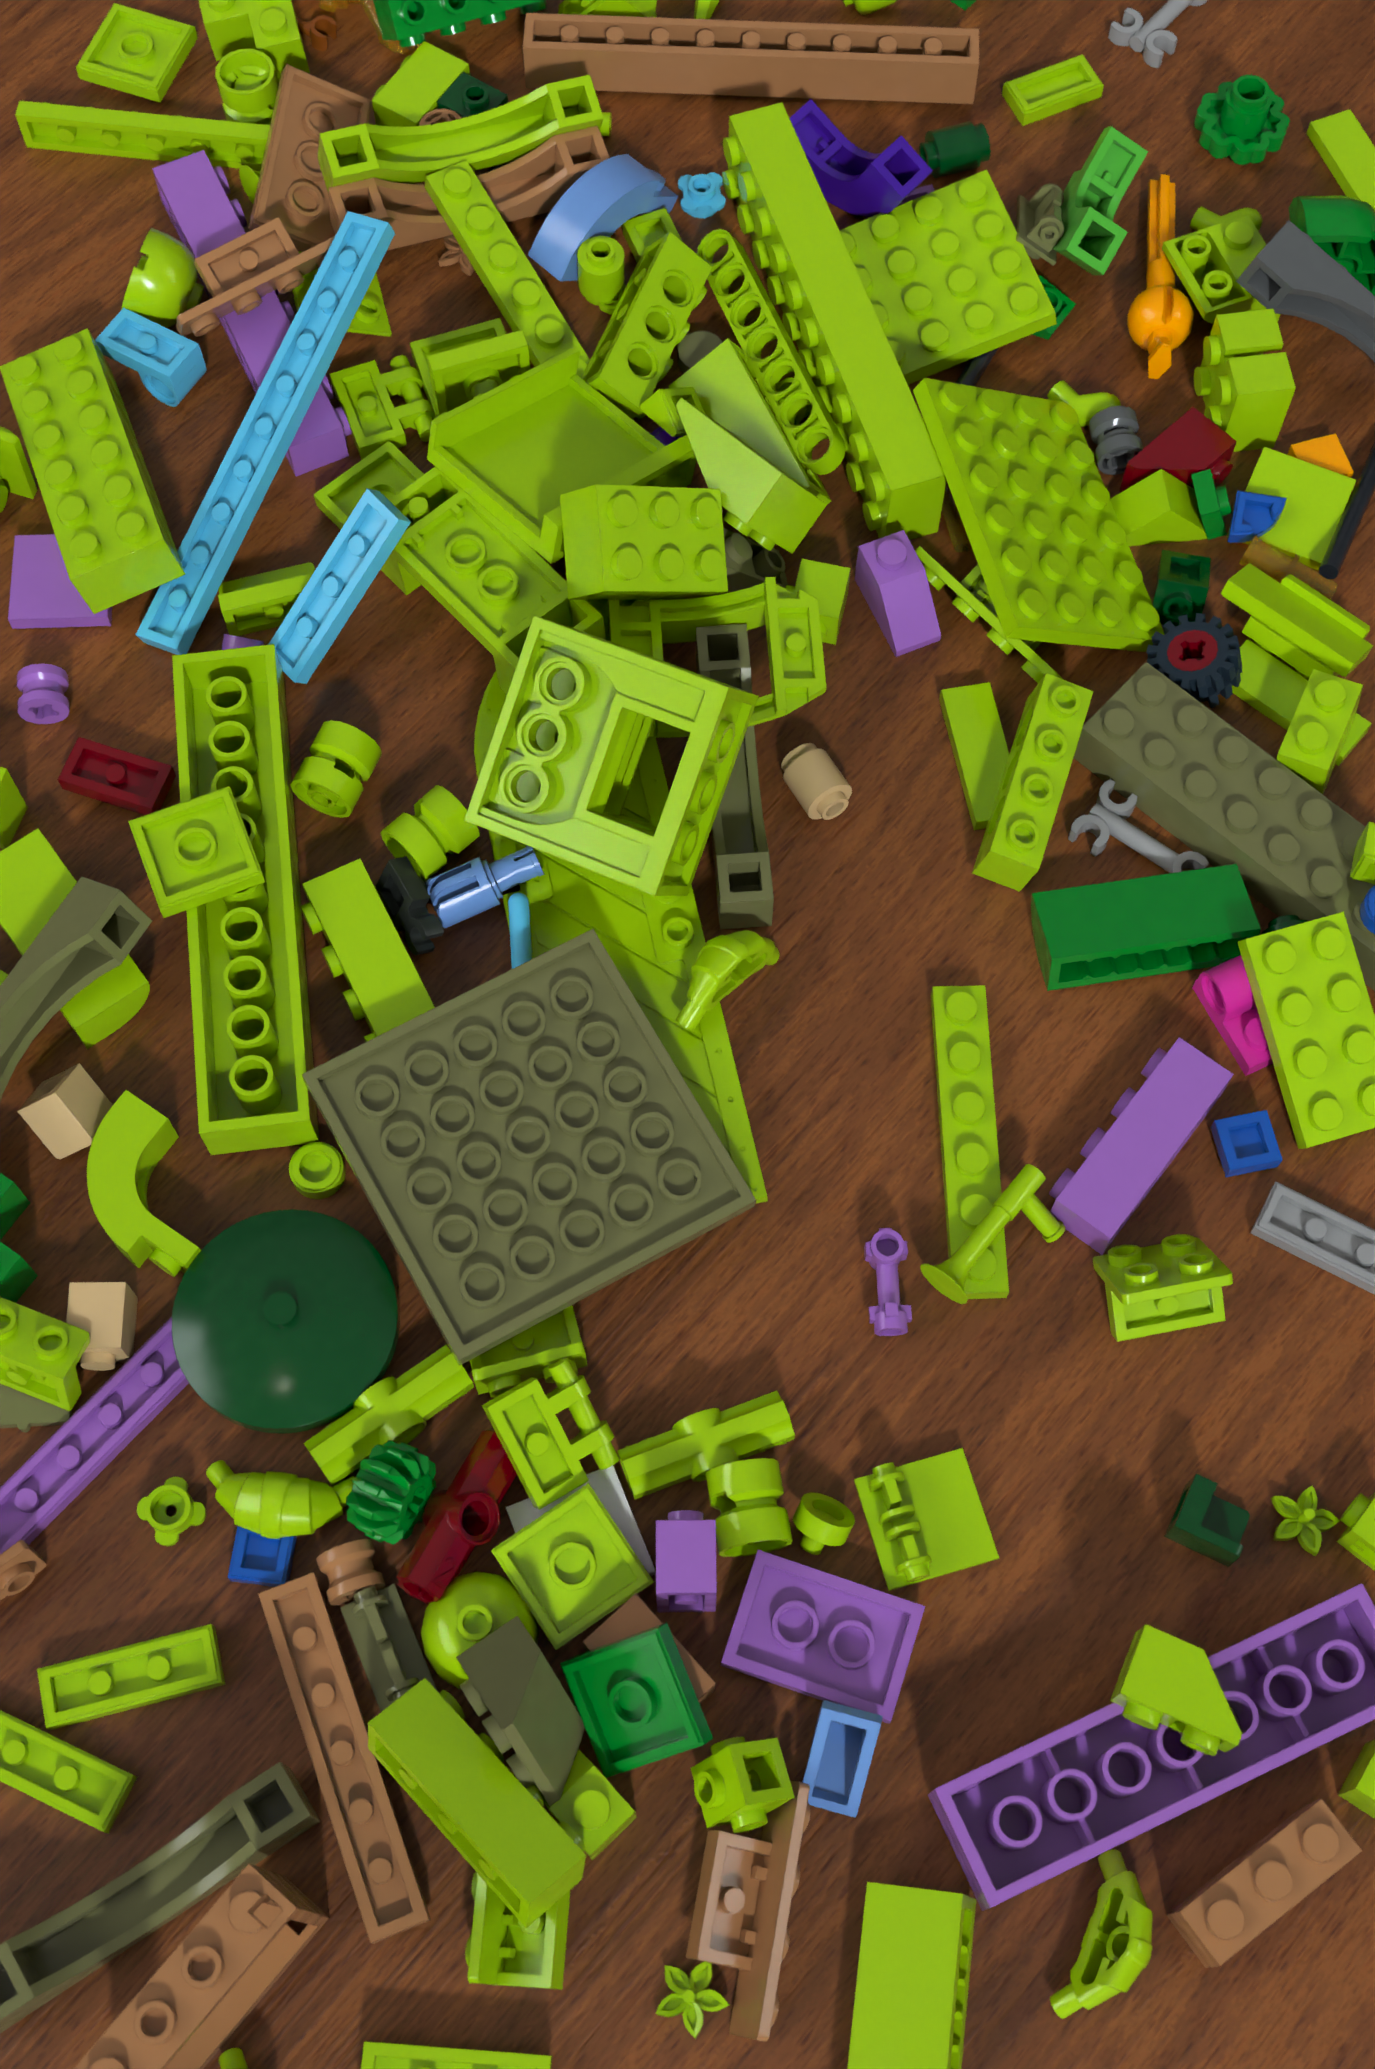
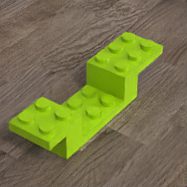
[313,440,606,695]

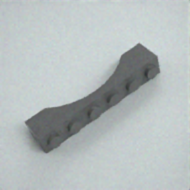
[1236,220,1375,362]

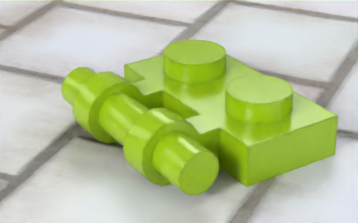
[330,355,435,460]
[482,1358,620,1510]

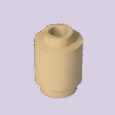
[781,743,852,820]

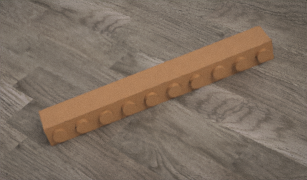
[523,13,979,104]

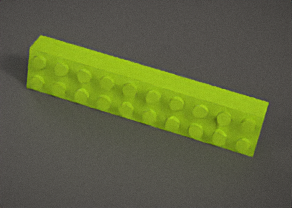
[722,102,947,540]
[172,644,319,1155]

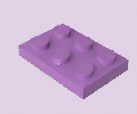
[721,1550,925,1724]

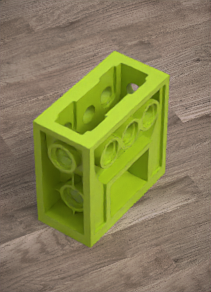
[464,616,759,896]

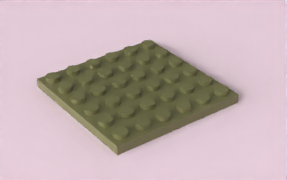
[302,929,756,1366]

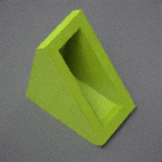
[1110,469,1207,547]

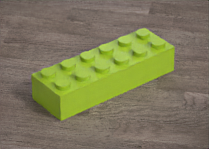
[0,328,186,614]

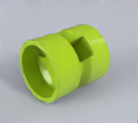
[215,49,278,125]
[290,720,382,818]
[380,785,480,882]
[705,1458,793,1557]

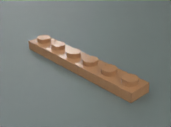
[258,1572,431,1944]

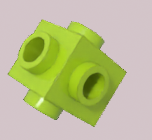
[691,1737,795,1833]

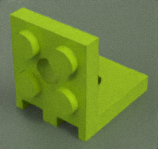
[410,318,530,418]

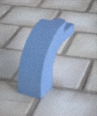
[528,154,678,282]

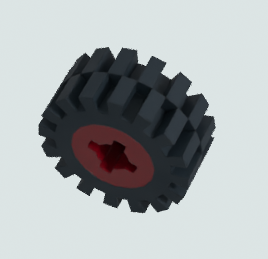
[1147,613,1243,708]

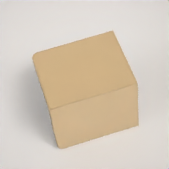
[17,1063,113,1159]

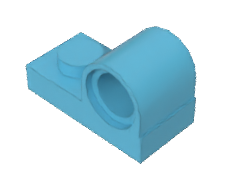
[95,308,207,407]

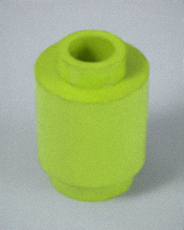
[577,236,624,306]

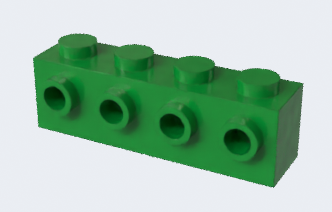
[373,0,546,47]

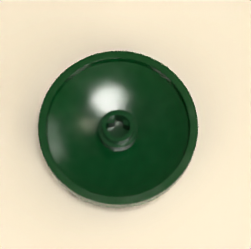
[172,1209,400,1434]

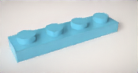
[268,488,411,684]

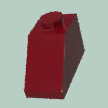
[1120,407,1237,492]

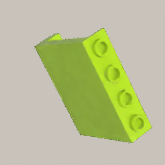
[427,346,697,564]

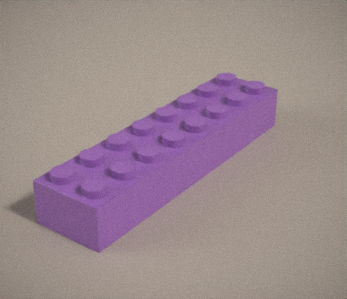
[928,1583,1375,1911]

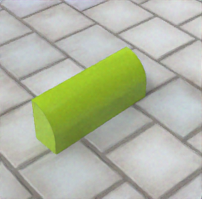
[669,338,831,504]
[0,828,150,1049]
[847,1882,976,2069]

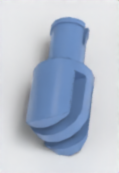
[425,845,545,928]

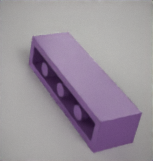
[1049,1037,1234,1255]

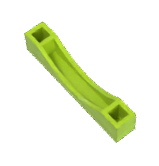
[317,75,604,194]

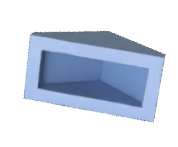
[802,1700,883,1818]

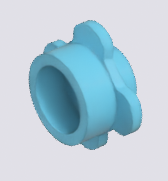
[678,172,726,218]

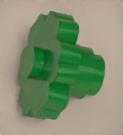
[1194,75,1290,165]

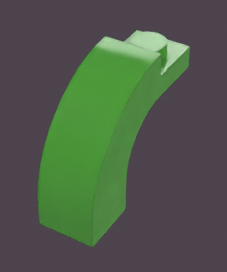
[1053,126,1148,276]

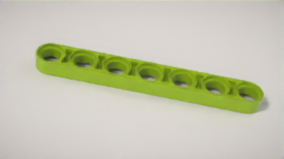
[697,229,846,475]

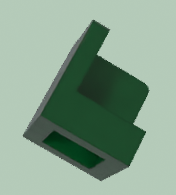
[1164,1474,1250,1567]

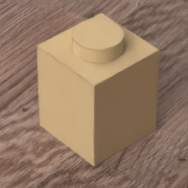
[66,1282,138,1371]

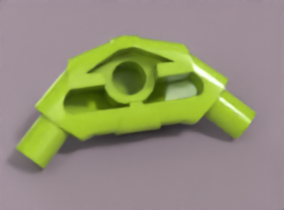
[676,930,780,1031]
[206,1460,354,1539]
[1050,1849,1153,2019]

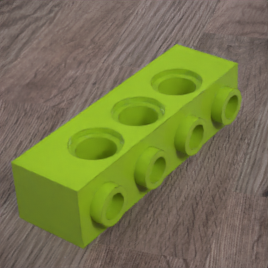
[582,232,712,419]
[972,673,1094,892]

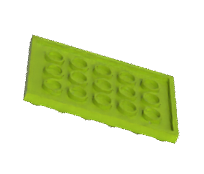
[913,378,1164,652]

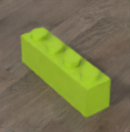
[300,858,435,1042]
[368,1678,586,1928]

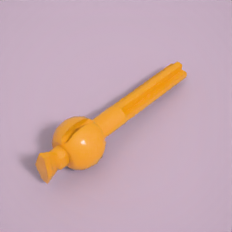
[1127,174,1194,379]

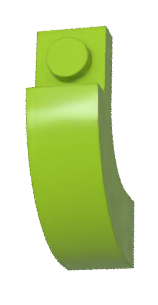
[87,1090,201,1277]

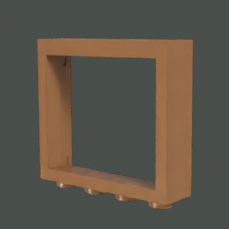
[74,1864,330,2069]

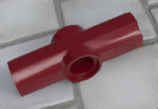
[396,1430,517,1604]

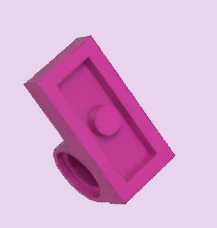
[1192,955,1273,1076]

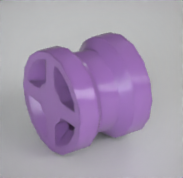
[17,663,70,724]

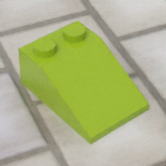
[675,398,827,554]

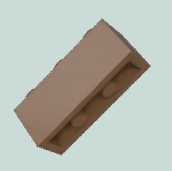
[1166,1798,1362,1968]

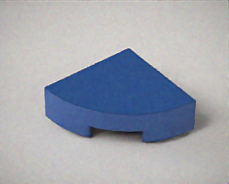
[1227,490,1286,543]

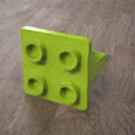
[1093,1234,1233,1342]

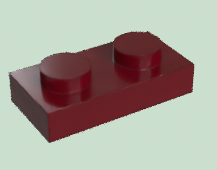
[57,737,176,815]

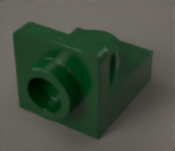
[1152,549,1211,627]

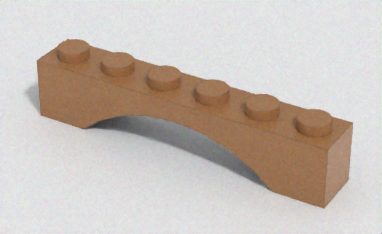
[328,126,610,250]

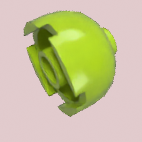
[121,228,205,329]
[421,1571,539,1689]

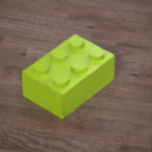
[560,484,728,600]

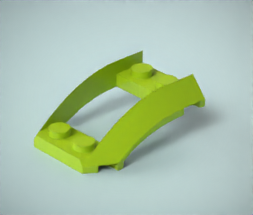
[607,577,827,738]

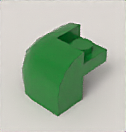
[1288,196,1375,295]

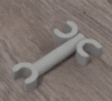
[1108,0,1208,69]
[1068,779,1209,873]

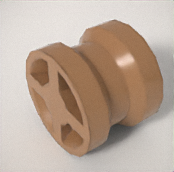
[316,1539,386,1605]

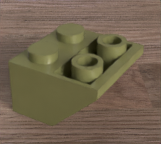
[456,1616,585,1806]

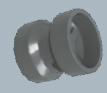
[1089,406,1144,475]

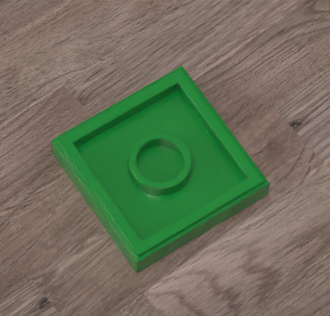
[560,1623,713,1778]

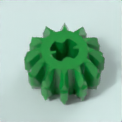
[346,1440,436,1545]

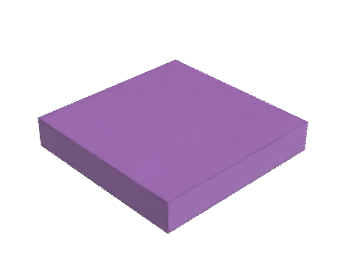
[8,534,112,629]

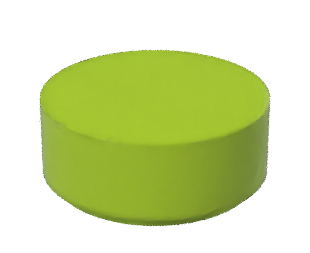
[289,1142,346,1199]

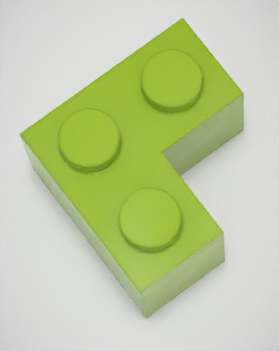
[198,0,310,84]

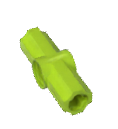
[304,1345,474,1486]
[617,1391,795,1500]

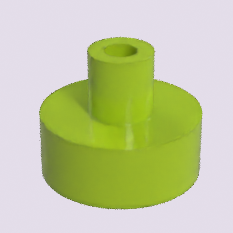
[793,1493,855,1555]

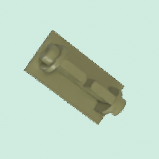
[1016,184,1064,266]
[340,1584,438,1712]

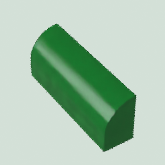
[1031,864,1261,991]

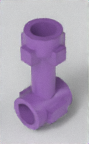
[864,1228,912,1336]

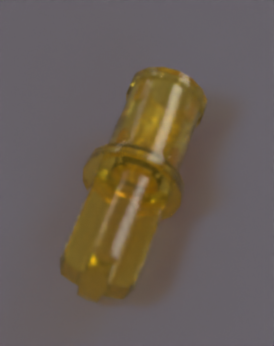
[1239,536,1338,600]

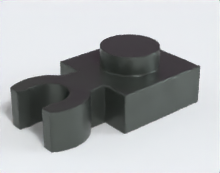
[375,856,444,956]

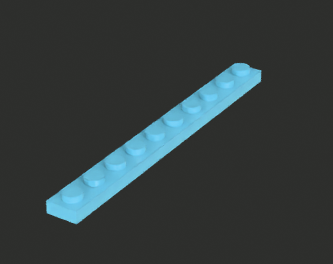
[136,211,395,655]

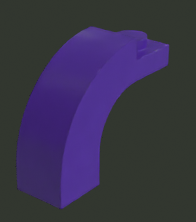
[789,99,933,217]

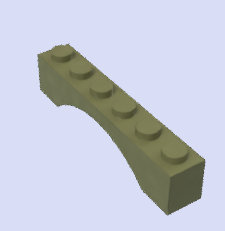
[696,624,774,930]
[0,877,152,1102]
[0,1762,321,2033]

